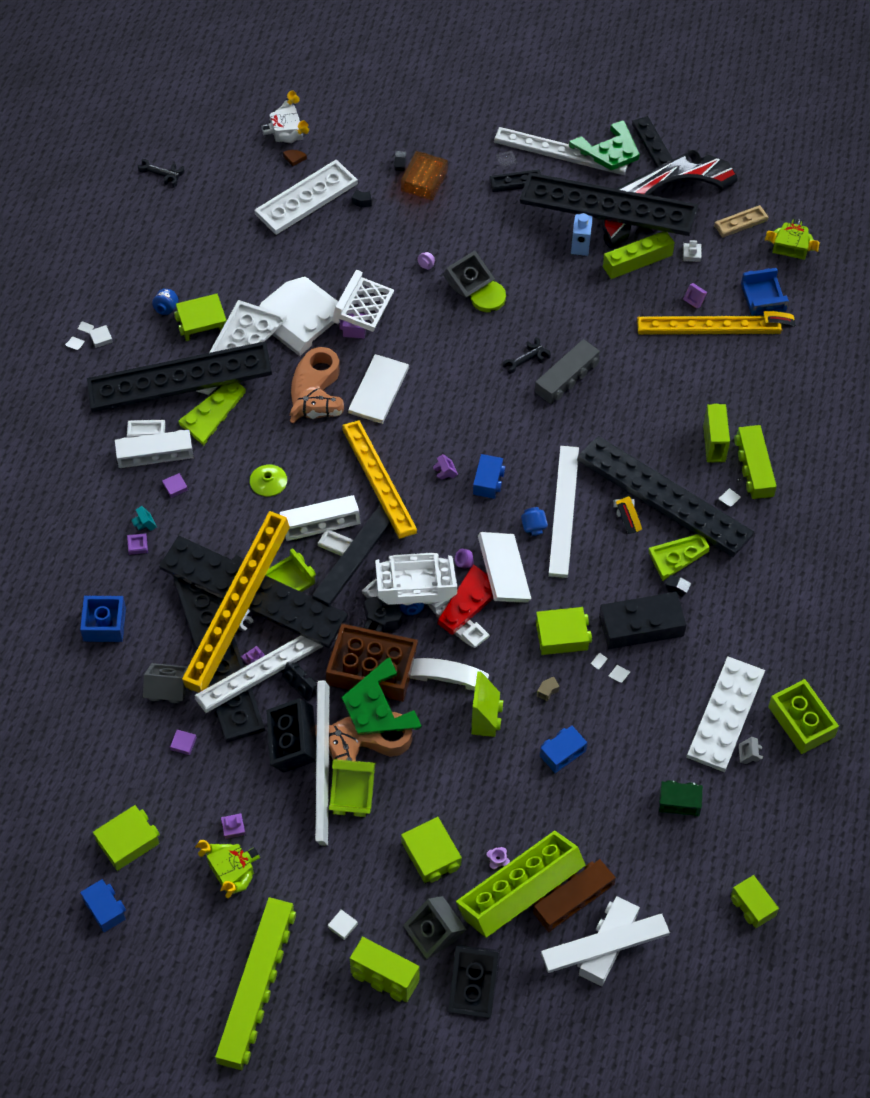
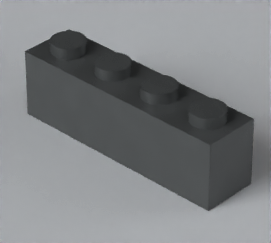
[535,339,600,404]

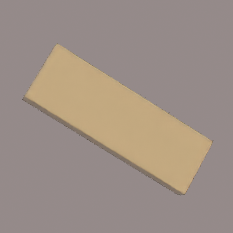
[714,205,769,238]

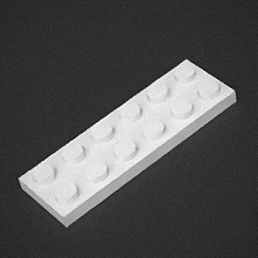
[255,160,358,235]
[687,657,765,772]

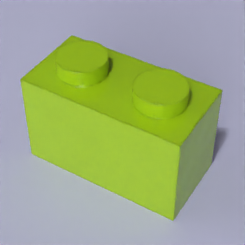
[731,875,779,928]

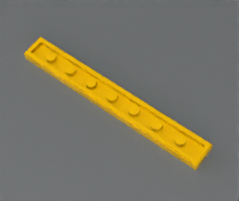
[637,316,782,334]
[342,420,417,539]

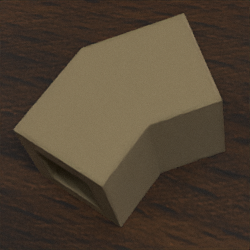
[537,677,560,701]

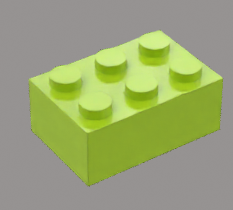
[768,679,839,754]
[350,936,419,1002]

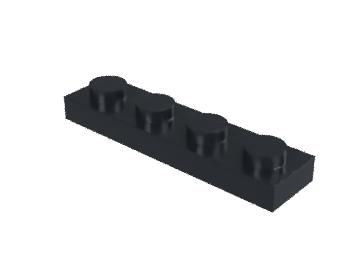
[632,116,673,167]

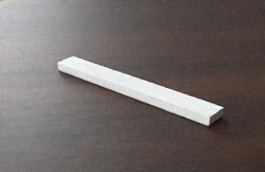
[494,127,628,175]
[549,446,579,578]
[195,635,338,713]
[315,681,329,846]

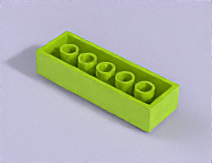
[456,831,586,938]

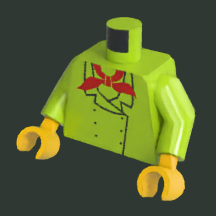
[764,219,820,260]
[195,840,260,898]

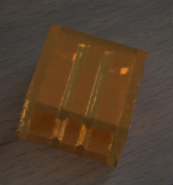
[401,151,448,200]

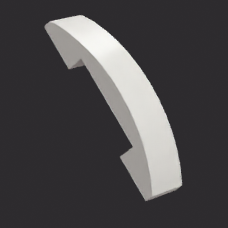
[428,600,490,648]
[410,658,489,691]

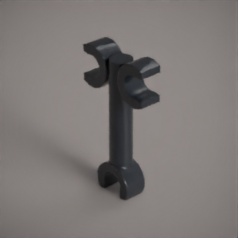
[138,159,185,187]
[503,337,551,374]

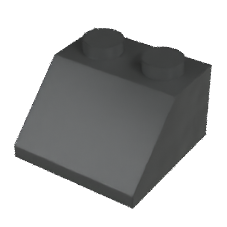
[443,251,495,298]
[143,663,188,703]
[403,896,467,959]

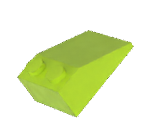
[471,671,503,737]

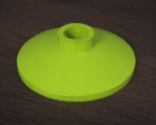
[250,465,287,497]

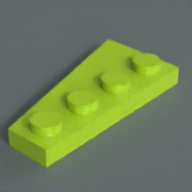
[179,382,246,446]

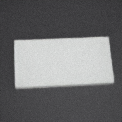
[348,354,409,424]
[478,532,531,603]

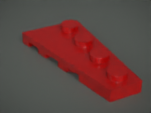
[438,564,493,635]

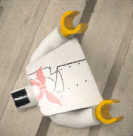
[262,90,309,143]

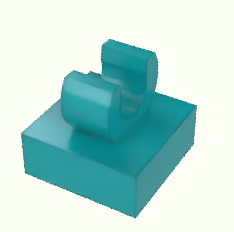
[131,506,157,531]

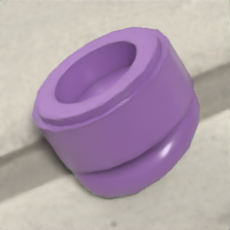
[455,548,474,568]

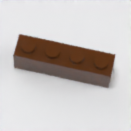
[533,859,616,932]

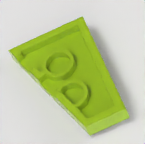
[648,534,709,581]

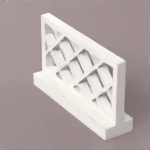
[331,270,394,332]

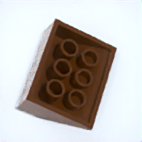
[326,624,418,702]

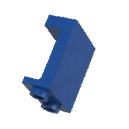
[741,268,789,316]

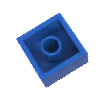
[80,596,126,642]

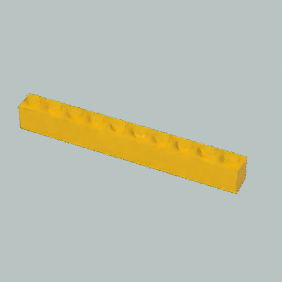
[182,511,290,693]

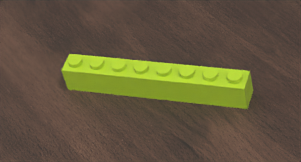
[215,897,296,1070]

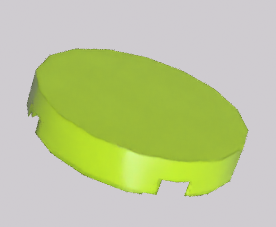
[471,281,506,312]

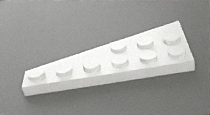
[197,300,288,395]

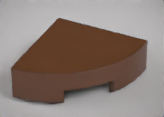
[283,150,307,166]

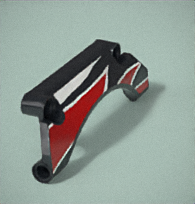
[602,150,738,248]

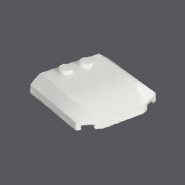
[259,277,340,356]
[375,553,457,605]

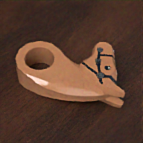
[290,347,344,424]
[315,712,412,761]

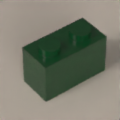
[658,780,703,816]

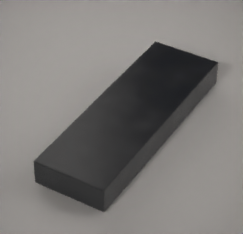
[489,169,541,192]

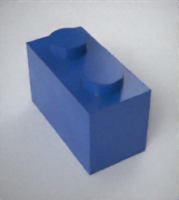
[473,454,506,499]
[540,726,587,773]
[80,879,126,933]

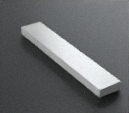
[541,914,670,973]

